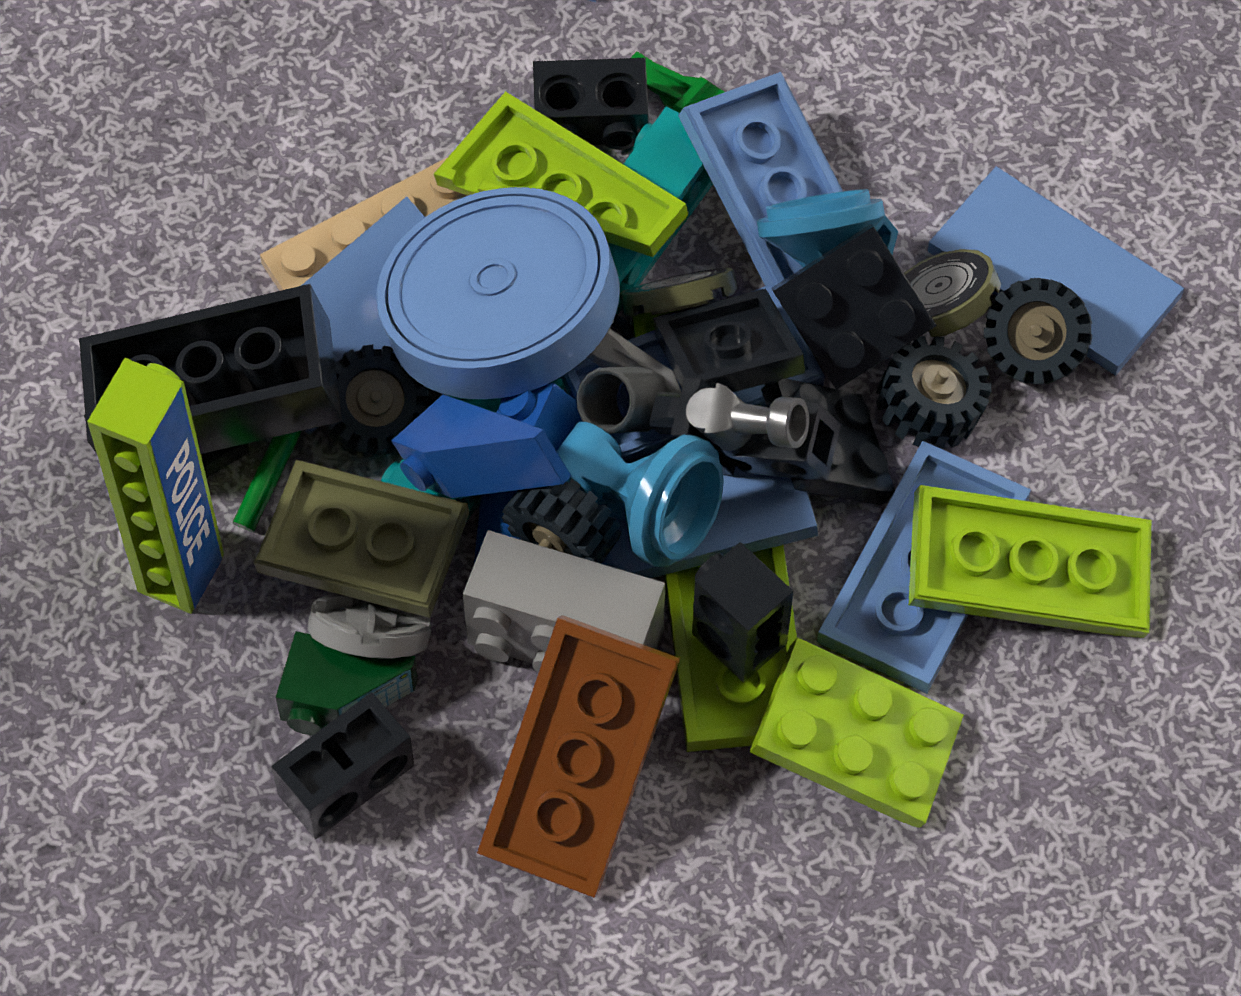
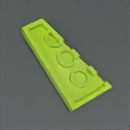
[434,91,688,257]

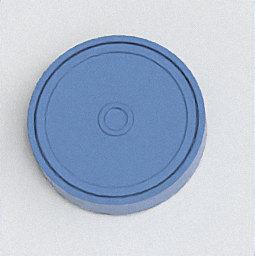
[376,187,620,399]

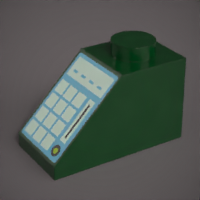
[275,631,418,735]

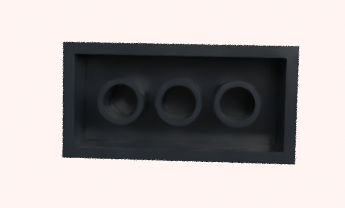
[79,284,342,454]

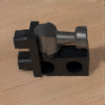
[650,377,841,481]

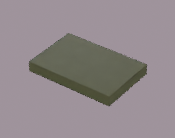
[254,460,469,618]

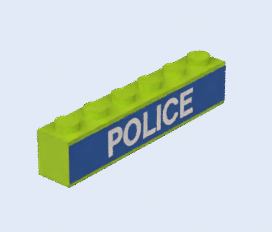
[87,358,224,614]

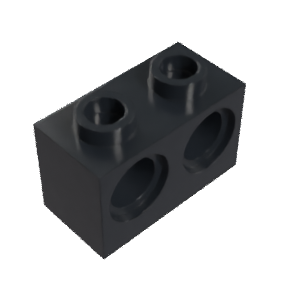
[533,58,648,150]
[692,542,794,683]
[271,692,414,840]

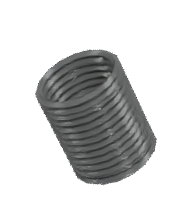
[577,367,669,434]

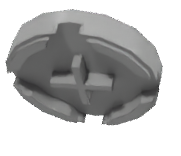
[307,593,431,658]

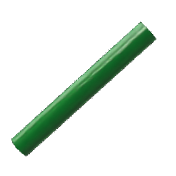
[232,431,302,533]

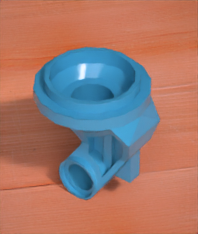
[757,189,898,267]
[557,421,724,567]

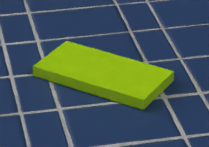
[908,485,1152,638]

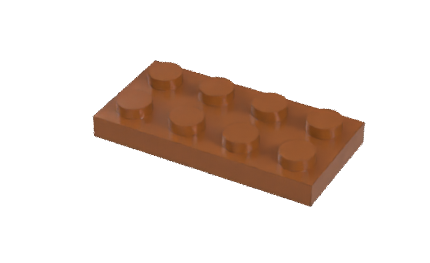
[477,615,680,898]

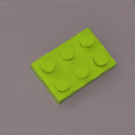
[750,637,964,828]

